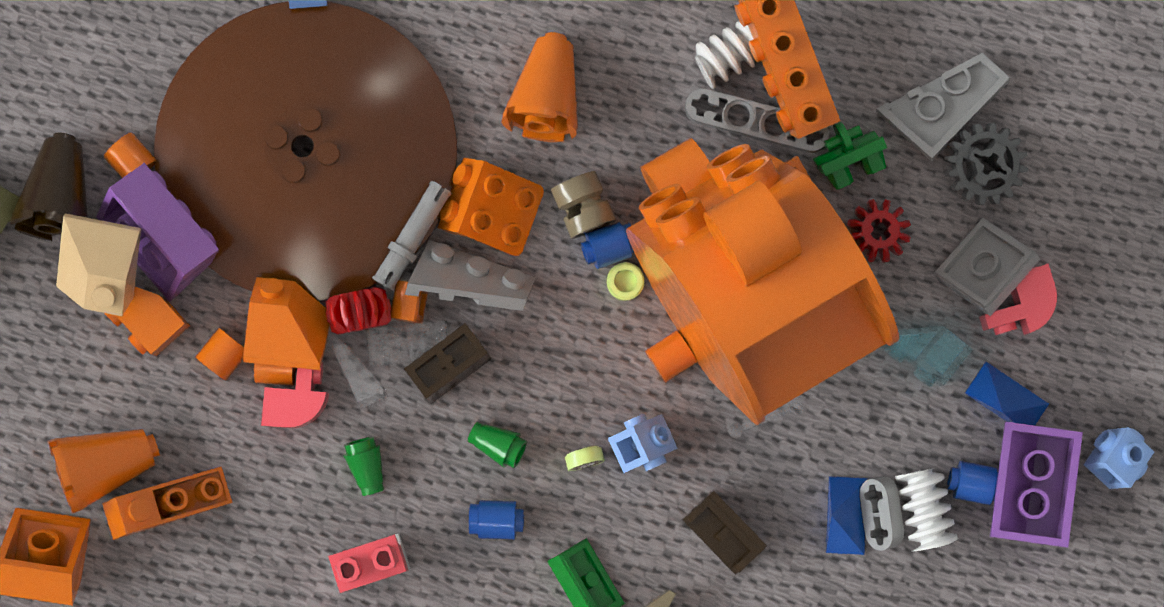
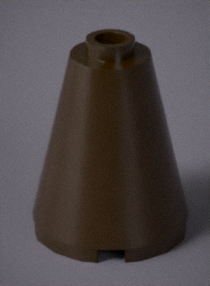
[10,133,88,241]

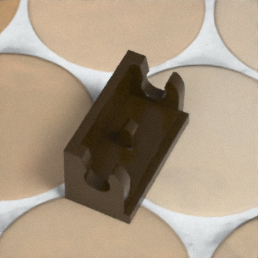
[404,323,492,404]
[682,490,767,575]

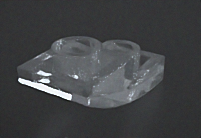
[365,321,448,367]

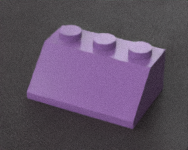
[96,163,219,302]
[990,422,1083,548]

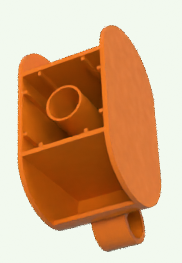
[626,138,899,425]

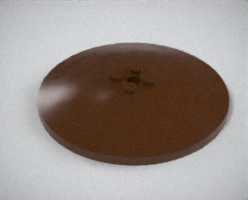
[154,2,457,301]

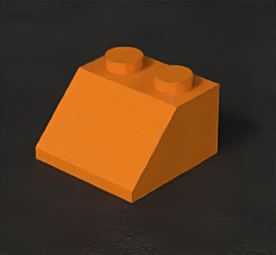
[0,508,91,606]

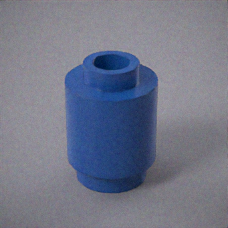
[581,222,634,269]
[947,461,998,505]
[469,500,524,540]

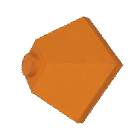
[243,277,330,370]

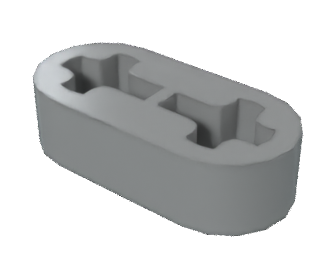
[860,476,904,551]

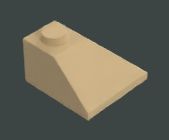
[56,213,141,316]

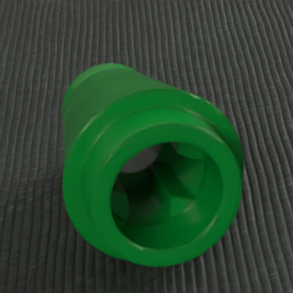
[468,422,527,468]
[343,437,384,496]

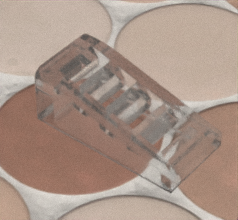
[330,336,391,410]

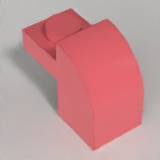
[979,264,1057,335]
[261,362,329,428]

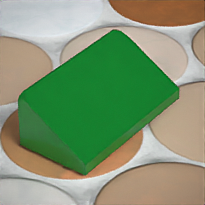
[547,538,625,607]

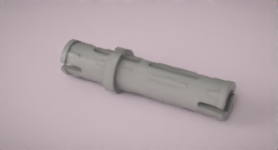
[372,181,452,291]

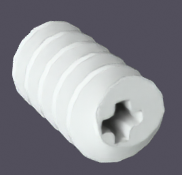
[695,21,755,90]
[895,468,958,552]

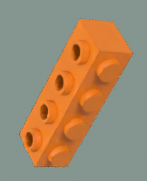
[735,0,841,139]

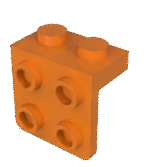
[437,158,544,256]

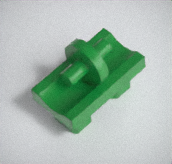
[813,122,887,190]

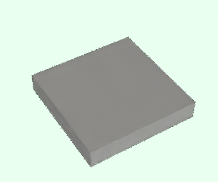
[933,218,1040,316]

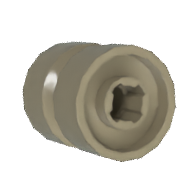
[551,171,616,239]

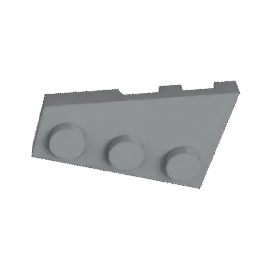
[876,53,1010,162]
[405,240,536,311]

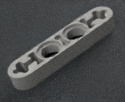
[685,88,829,153]

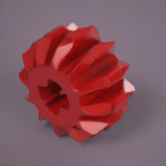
[847,199,911,263]
[325,287,392,334]

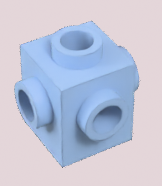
[608,413,678,473]
[1084,427,1154,489]

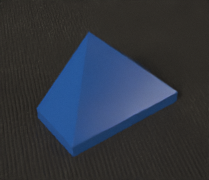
[965,362,1049,426]
[826,477,867,555]

